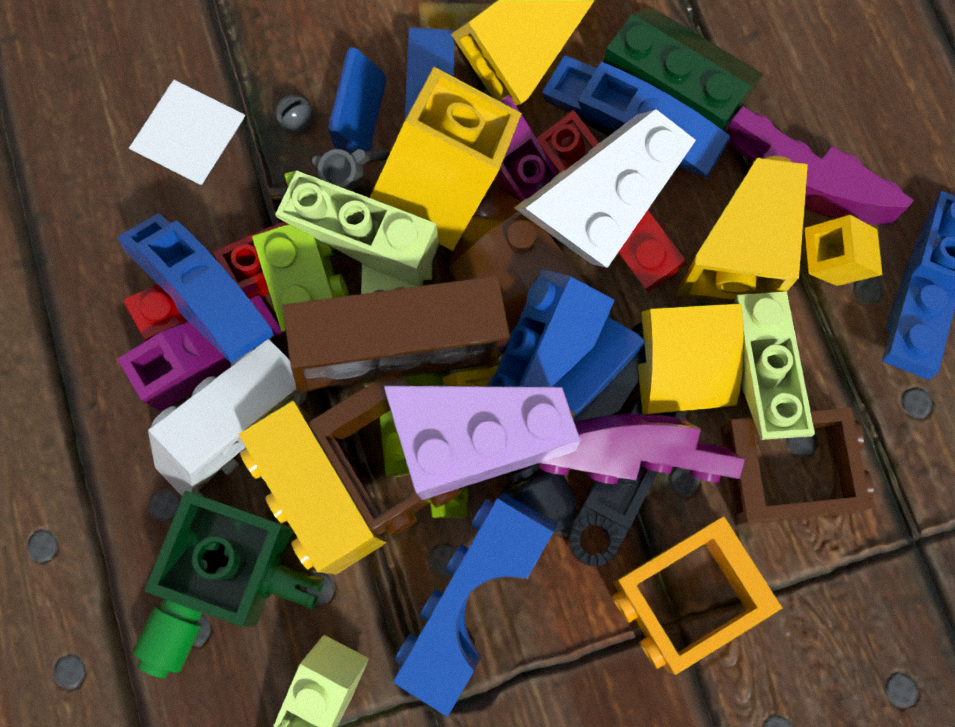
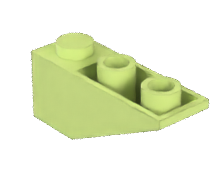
[275,170,439,287]
[733,291,815,440]
[273,635,369,727]

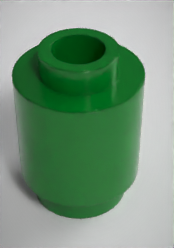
[132,599,202,679]

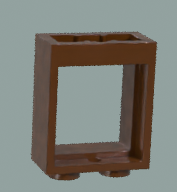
[308,367,462,536]
[720,407,874,526]

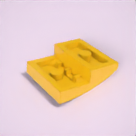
[638,304,744,414]

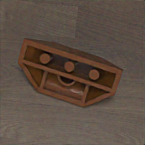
[448,188,586,347]

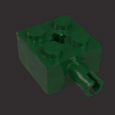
[144,490,325,627]

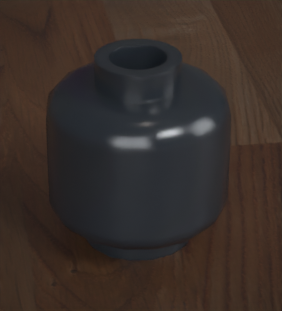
[502,463,576,535]

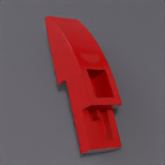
[536,110,688,293]
[123,221,289,342]

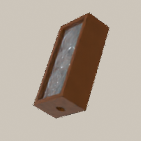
[282,276,510,393]

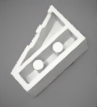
[515,109,696,267]
[148,339,307,497]

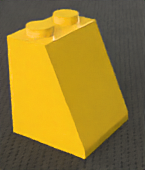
[370,67,522,251]
[678,156,808,303]

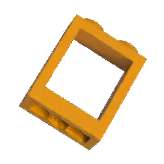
[612,516,783,675]

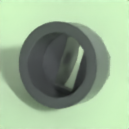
[275,94,314,135]

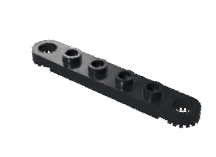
[568,299,718,566]

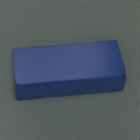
[328,47,386,154]
[552,317,645,421]

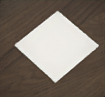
[129,80,246,185]

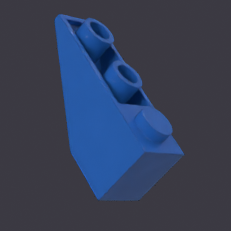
[487,269,615,387]

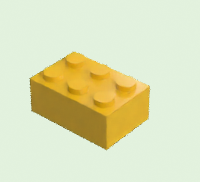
[238,401,387,575]

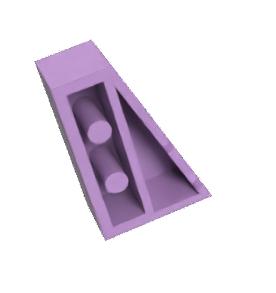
[384,386,580,500]

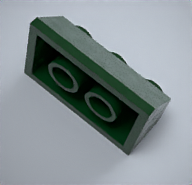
[604,6,764,132]

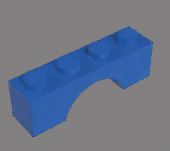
[393,492,558,717]

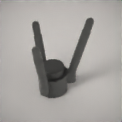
[312,149,391,191]

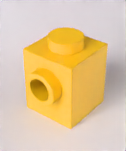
[805,215,882,286]

